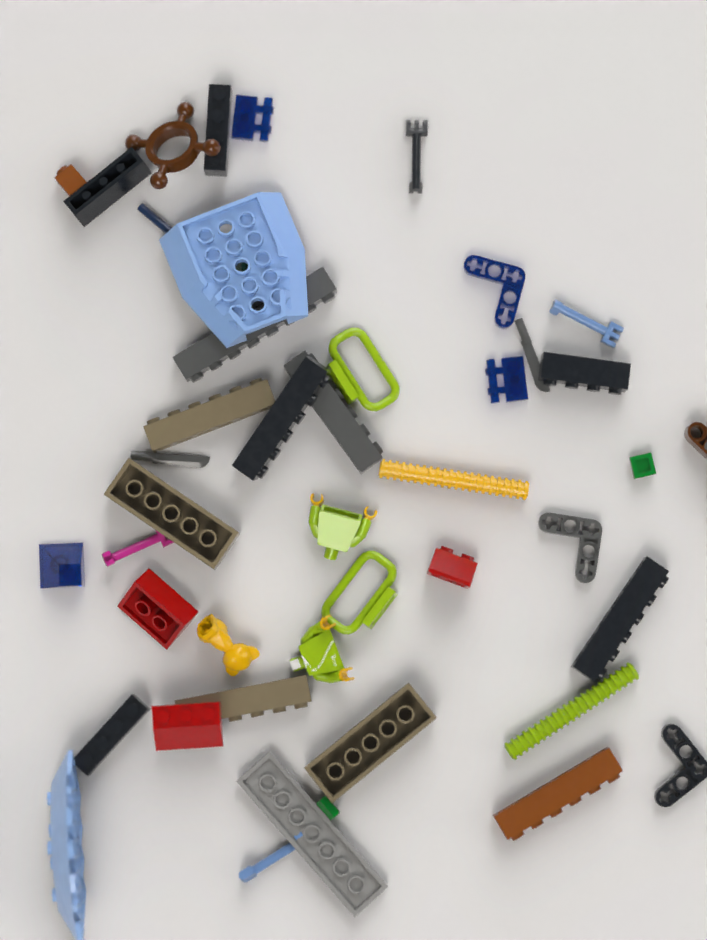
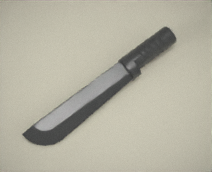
[514,318,550,392]
[130,451,210,468]

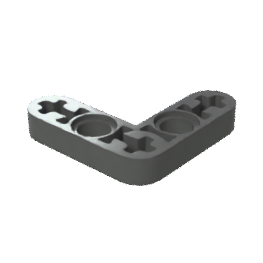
[538,513,602,583]

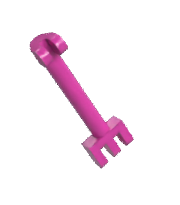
[102,530,174,567]

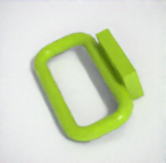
[326,327,400,411]
[321,551,398,635]

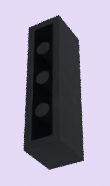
[204,84,232,177]
[63,147,152,227]
[538,352,631,395]
[74,694,150,776]

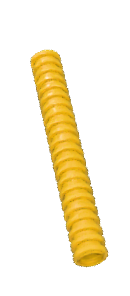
[378,459,529,500]

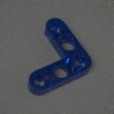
[463,255,526,329]

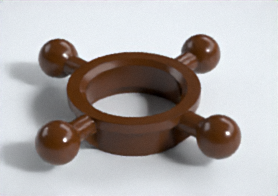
[125,102,221,189]

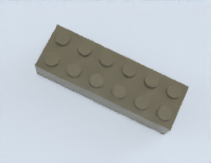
[104,458,240,570]
[304,683,437,803]

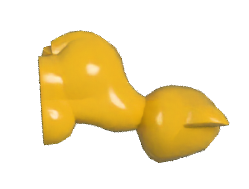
[197,614,260,677]

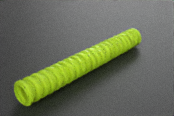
[504,662,639,760]

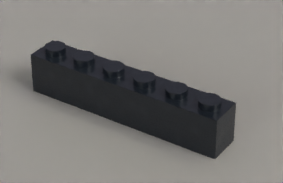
[232,356,331,481]
[571,556,669,682]

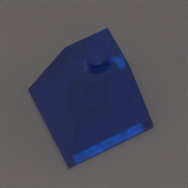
[39,543,85,589]

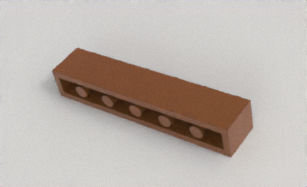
[493,747,623,841]

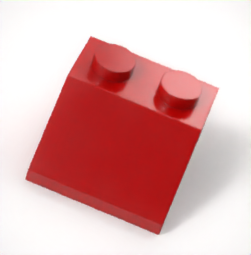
[426,546,478,589]

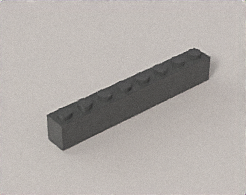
[172,267,337,383]

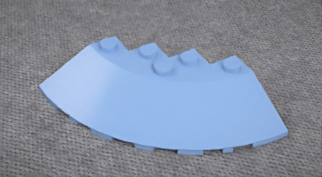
[47,750,86,940]

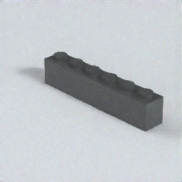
[284,351,383,474]

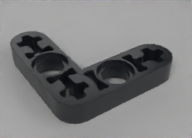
[654,724,707,807]

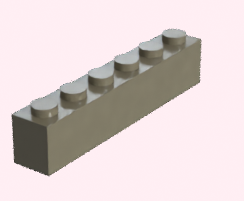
[143,378,275,453]
[175,675,312,722]

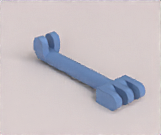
[549,299,624,348]
[238,832,303,883]

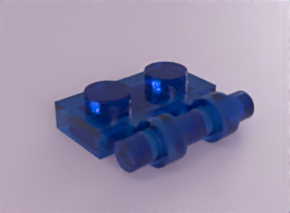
[231,95,274,142]
[485,356,528,404]

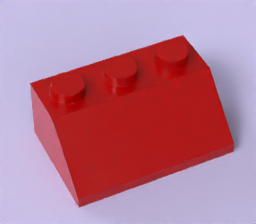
[117,568,199,650]
[151,701,223,751]

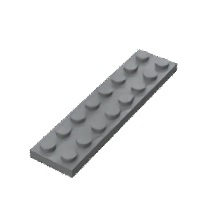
[236,752,388,917]

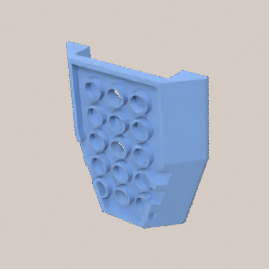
[159,192,308,348]

